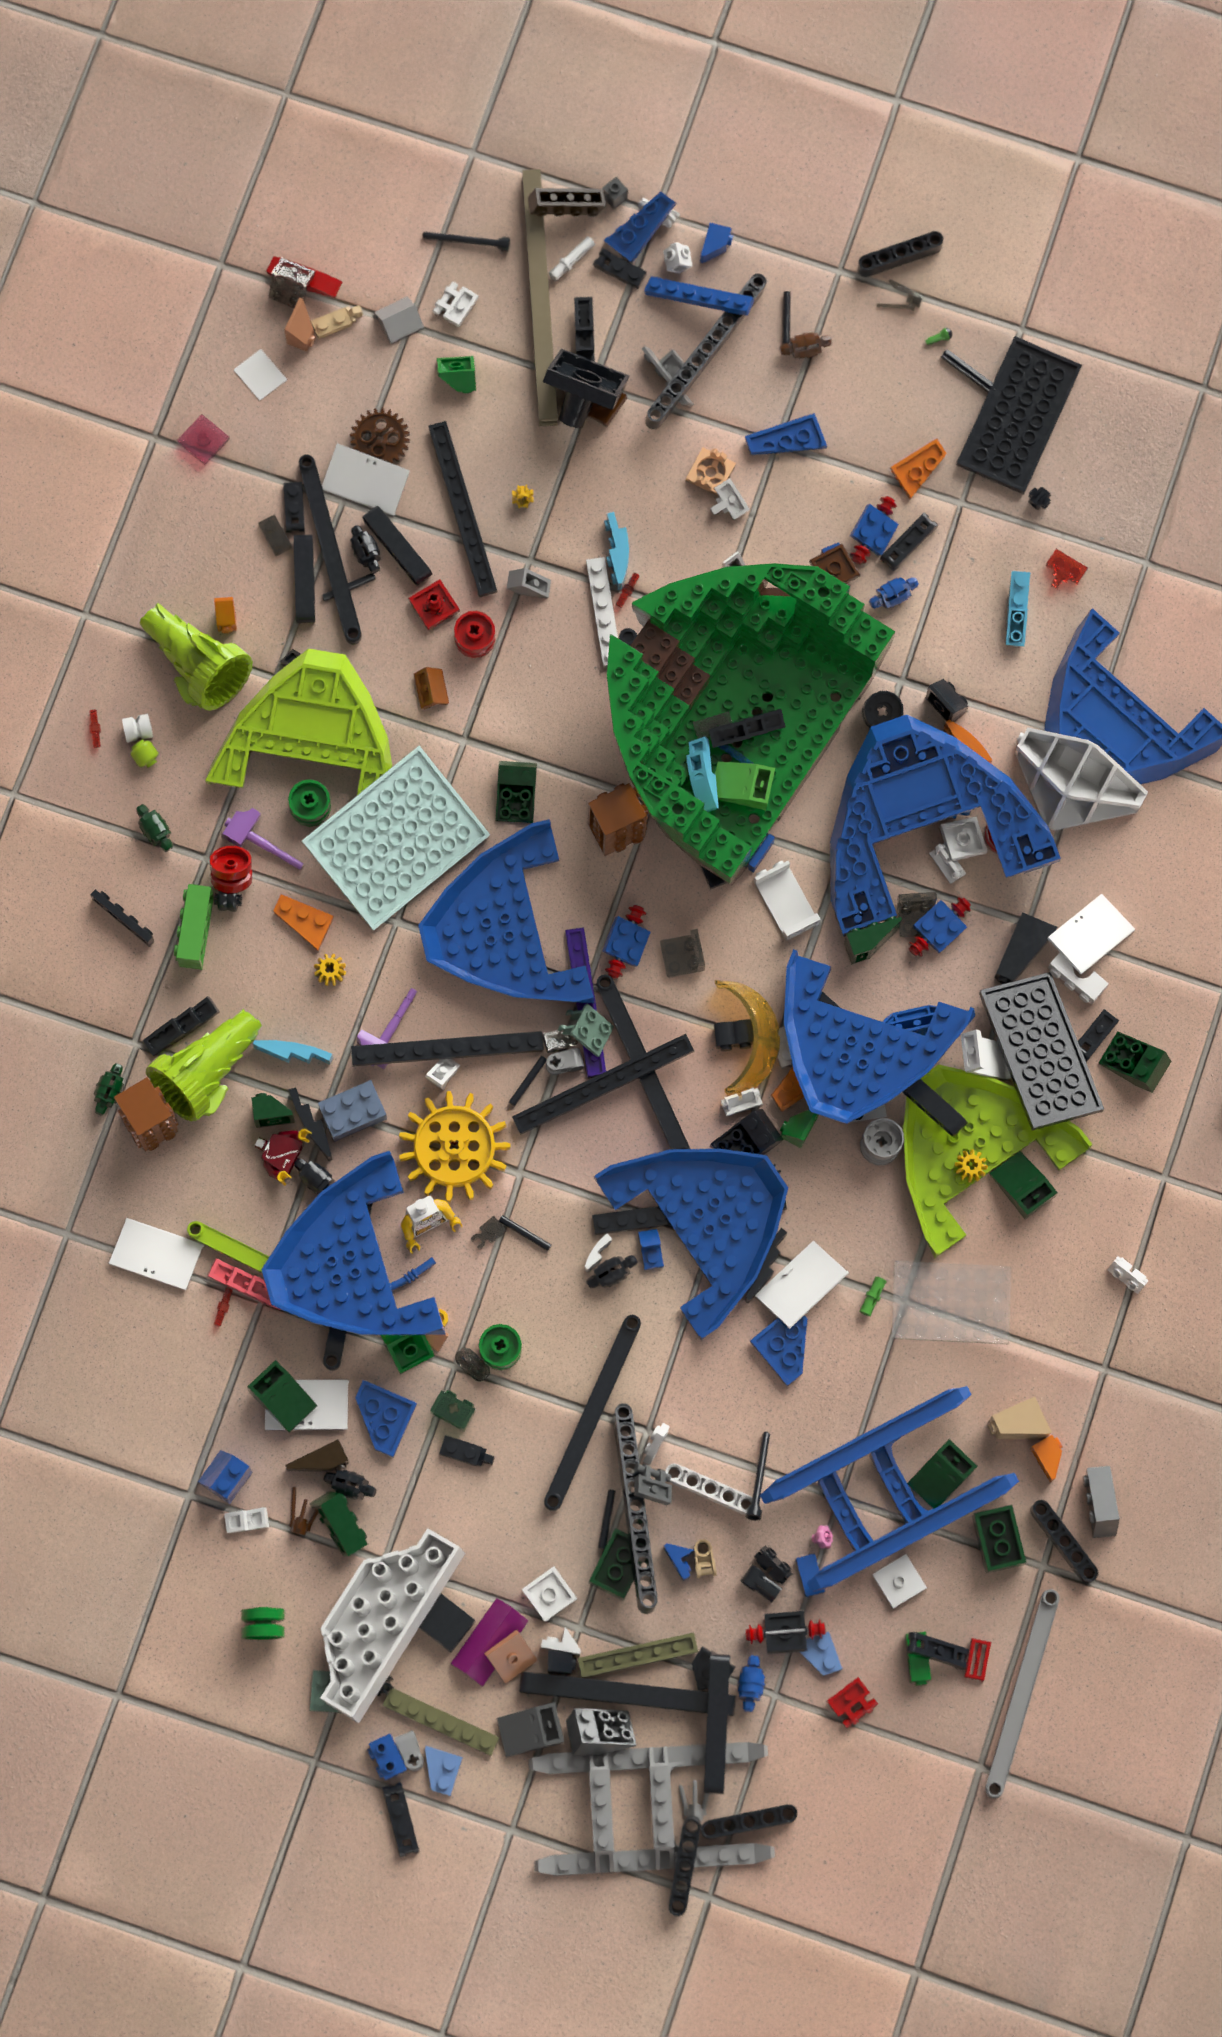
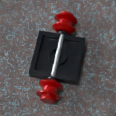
[746,1611,826,1654]

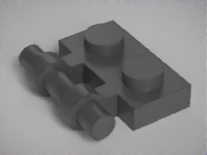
[634,1464,672,1506]

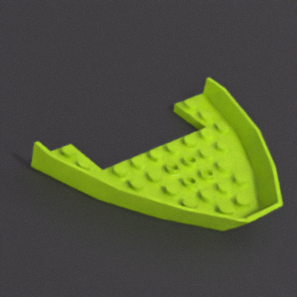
[205,648,393,795]
[903,1064,1092,1258]

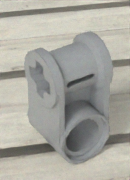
[546,1048,584,1075]
[395,1731,424,1771]

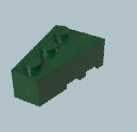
[309,1492,368,1557]

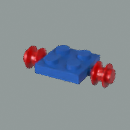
[850,496,899,565]
[909,897,971,957]
[602,905,650,979]

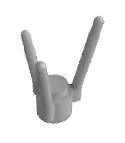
[679,1780,709,1821]

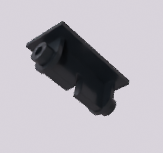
[754,1545,793,1584]

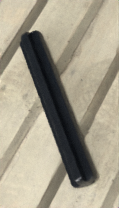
[941,350,1000,393]

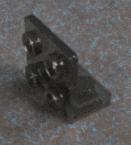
[269,258,315,308]
[897,892,937,937]
[660,929,705,978]

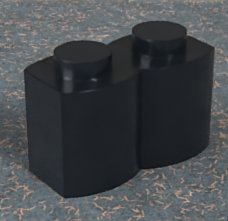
[714,1019,755,1051]

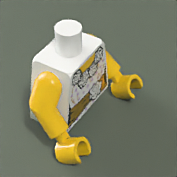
[401,1196,463,1254]

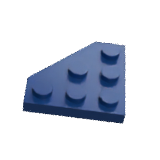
[750,1315,807,1386]
[355,1380,417,1457]

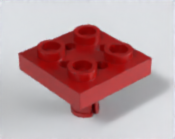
[408,579,460,630]

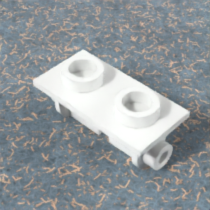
[929,843,966,884]
[721,1088,763,1116]
[1107,1257,1148,1294]

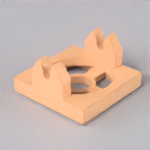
[686,447,736,496]

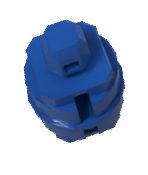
[869,577,919,609]
[738,1655,765,1712]

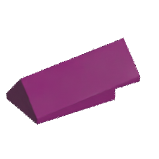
[450,1598,529,1687]

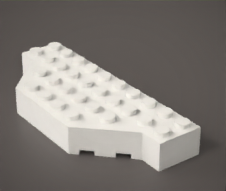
[321,1528,465,1723]

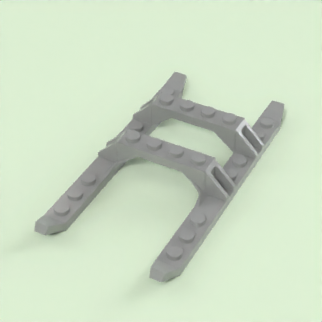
[529,1742,775,1876]

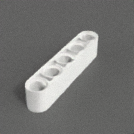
[665,1463,753,1515]

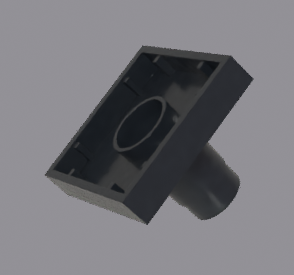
[543,349,630,428]

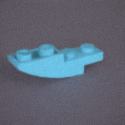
[604,512,629,590]
[1006,571,1031,647]
[686,737,719,812]

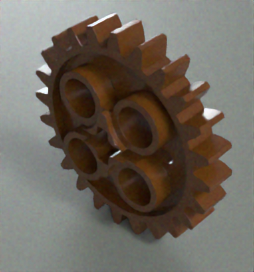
[350,408,410,464]

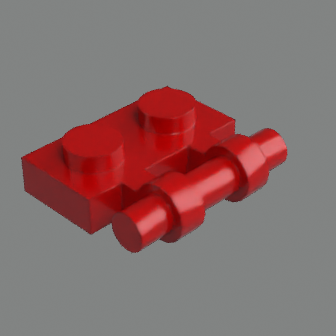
[826,1677,878,1728]

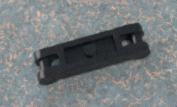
[880,512,939,571]
[906,1632,969,1670]
[382,1782,420,1858]

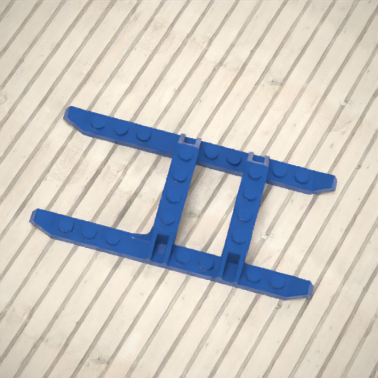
[760,1386,1019,1592]

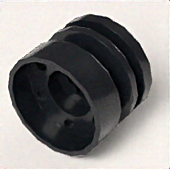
[862,691,904,728]

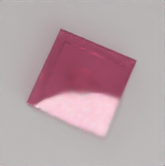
[177,414,230,465]

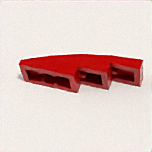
[266,256,343,298]

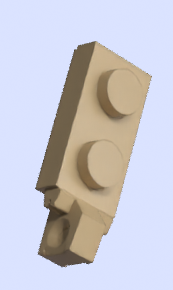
[311,305,363,339]

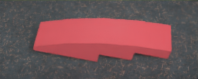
[207,1258,281,1310]

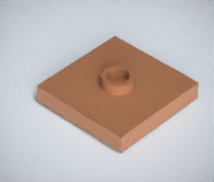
[485,1630,538,1684]

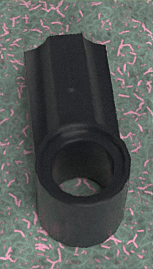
[740,1565,782,1603]

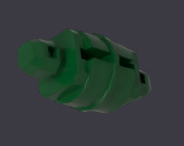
[136,804,173,852]
[94,1063,124,1116]

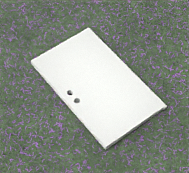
[322,443,410,516]
[1047,894,1135,974]
[109,1218,204,1291]
[755,1241,849,1329]
[265,1380,349,1430]

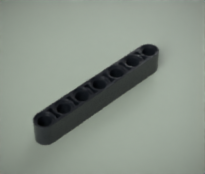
[704,1654,730,1794]

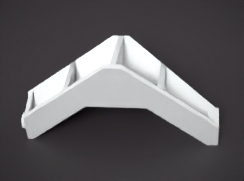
[1015,728,1148,831]

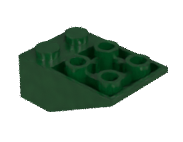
[495,761,537,823]
[844,916,902,965]
[1099,1031,1172,1093]
[989,1151,1058,1219]
[247,1360,318,1433]
[907,1439,978,1509]

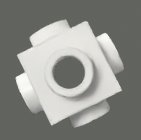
[663,243,692,274]

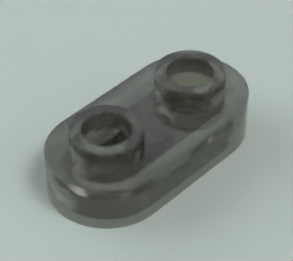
[455,1347,490,1382]

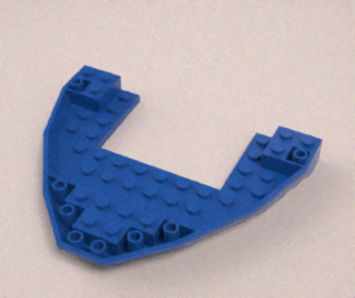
[830,714,1061,937]

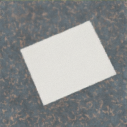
[234,349,287,400]

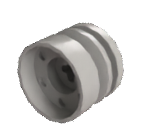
[860,1118,904,1165]

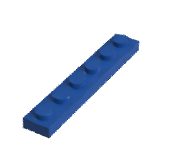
[644,276,754,316]

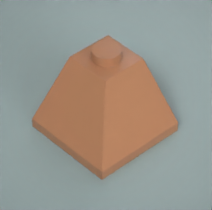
[284,297,316,352]

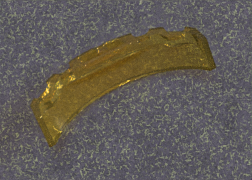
[715,980,780,1096]

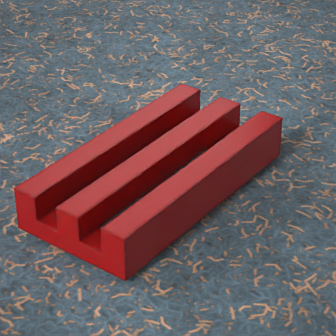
[964,1638,991,1682]

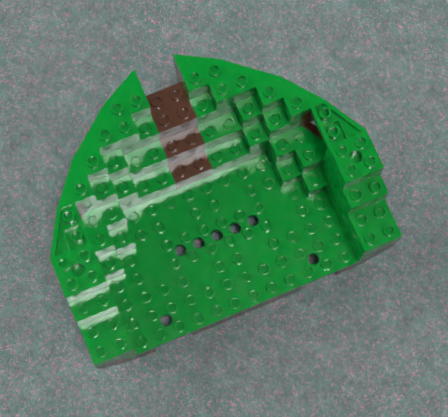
[607,563,896,885]

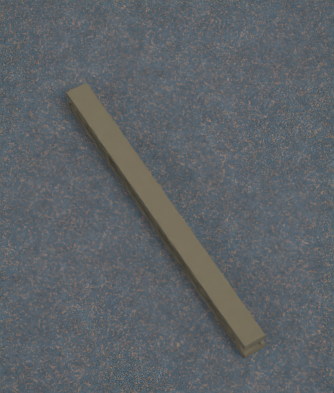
[522,169,558,426]

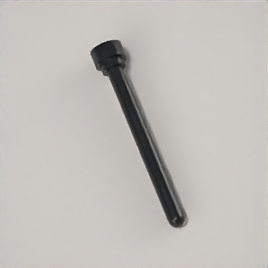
[422,232,510,252]
[746,1431,770,1521]

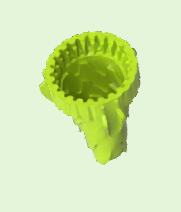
[140,603,253,711]
[146,1009,262,1122]

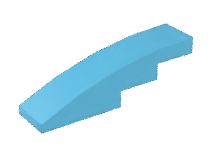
[253,1040,333,1064]

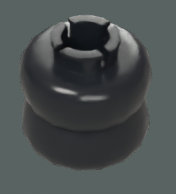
[214,891,242,912]

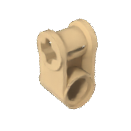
[693,1539,717,1579]

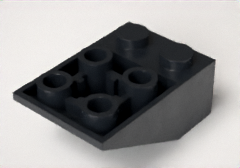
[711,1109,784,1155]

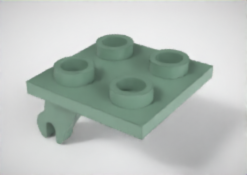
[558,1004,614,1057]

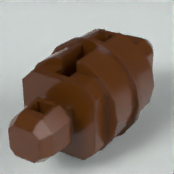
[780,332,832,359]

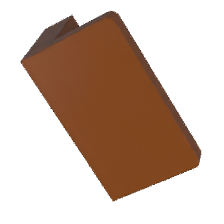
[414,667,449,709]

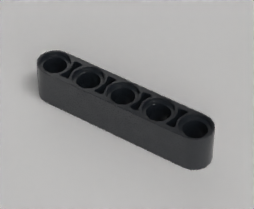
[857,231,944,277]
[362,506,433,586]
[294,535,315,623]
[1031,1500,1098,1583]
[701,1804,798,1839]
[669,1815,701,1916]

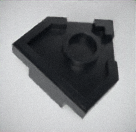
[691,1646,736,1691]

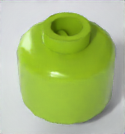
[130,739,159,768]

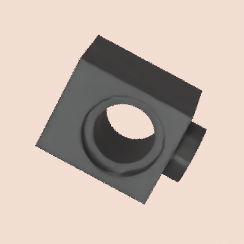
[602,177,628,209]

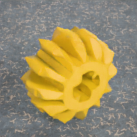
[314,954,346,986]
[954,1149,988,1183]

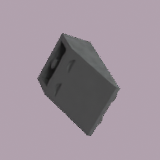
[497,1702,564,1757]
[566,1708,636,1756]

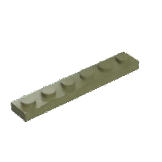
[578,1632,698,1678]
[383,1689,499,1756]

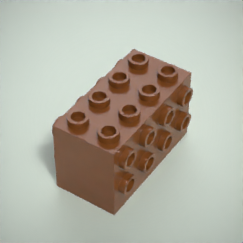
[588,783,648,856]
[114,1077,179,1152]

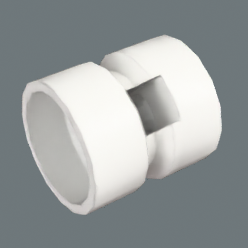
[122,714,153,743]

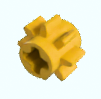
[511,485,534,508]

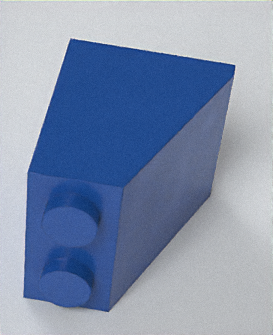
[198,1450,253,1504]

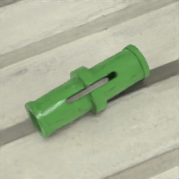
[859,1276,887,1317]

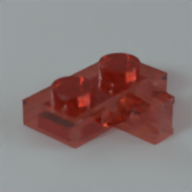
[1046,549,1088,589]

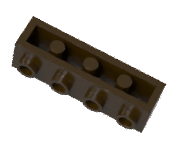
[527,188,606,217]

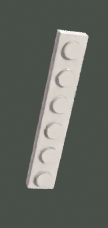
[586,557,618,668]

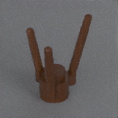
[289,1487,319,1535]

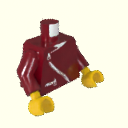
[255,1129,312,1186]

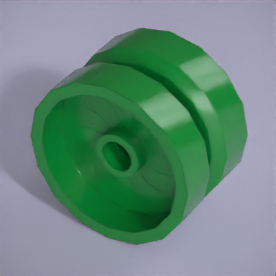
[288,779,331,827]
[479,1324,522,1371]
[241,1607,285,1640]

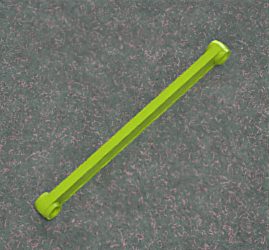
[187,1221,270,1274]

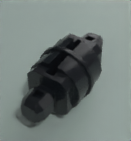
[350,525,381,574]
[294,1158,335,1194]
[586,1255,638,1288]
[324,1470,377,1500]

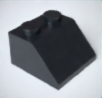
[925,679,969,722]

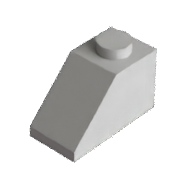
[507,568,551,598]

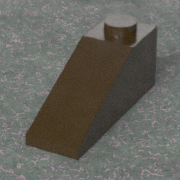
[285,1439,349,1472]

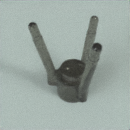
[877,279,924,311]

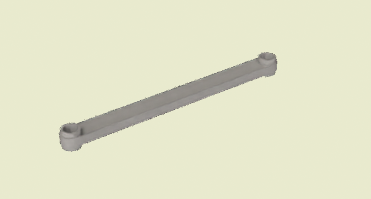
[985,1589,1060,1799]

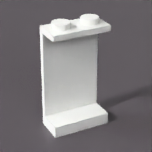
[754,860,821,941]
[961,1030,1012,1080]

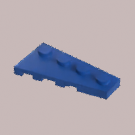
[603,192,677,263]
[745,413,827,455]

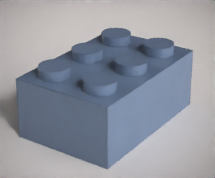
[318,1080,387,1142]

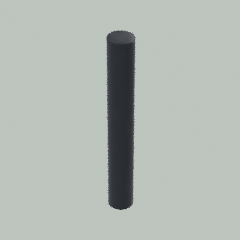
[783,291,791,345]
[322,573,376,601]
[509,1056,547,1106]
[498,1215,552,1251]
[598,1489,616,1549]

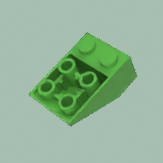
[715,762,775,810]

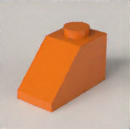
[214,597,237,633]
[1030,1435,1062,1482]

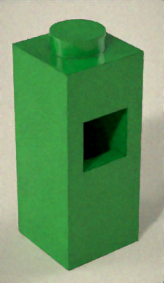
[905,1632,931,1686]

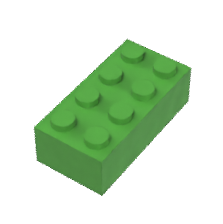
[174,884,214,970]

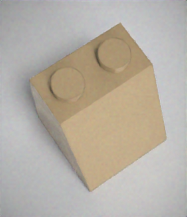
[987,1397,1052,1439]

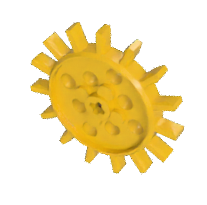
[399,1091,511,1203]

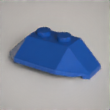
[882,1005,937,1036]

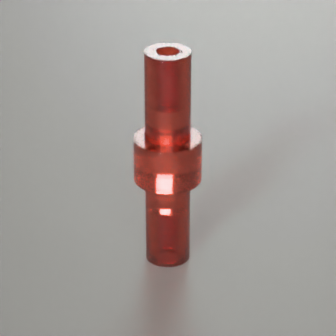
[616,572,640,608]
[89,710,101,748]
[214,1287,233,1327]

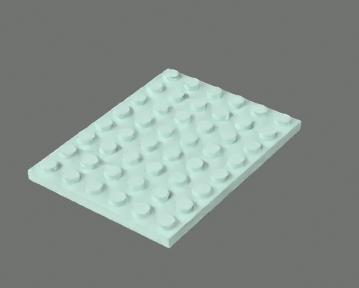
[301,745,490,930]

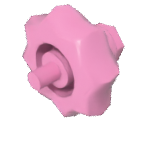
[811,1525,833,1549]

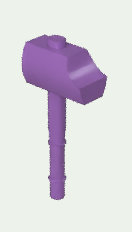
[222,808,303,870]
[357,988,417,1069]

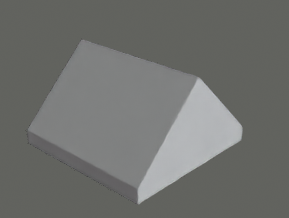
[374,297,424,344]

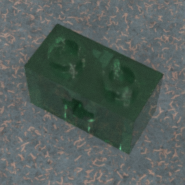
[430,1390,476,1432]

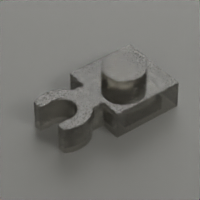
[542,1030,578,1053]
[471,1216,506,1249]

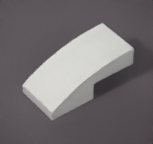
[585,1233,612,1273]
[224,1507,269,1533]

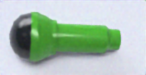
[925,328,953,345]

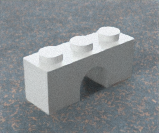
[1048,953,1109,1004]

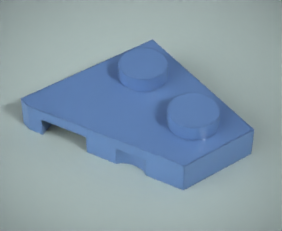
[800,1631,842,1676]
[425,1746,463,1796]

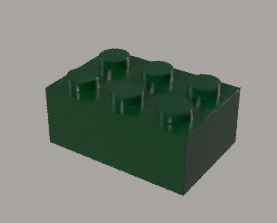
[972,1505,1027,1574]
[588,1528,645,1601]

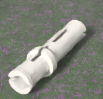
[548,236,595,281]

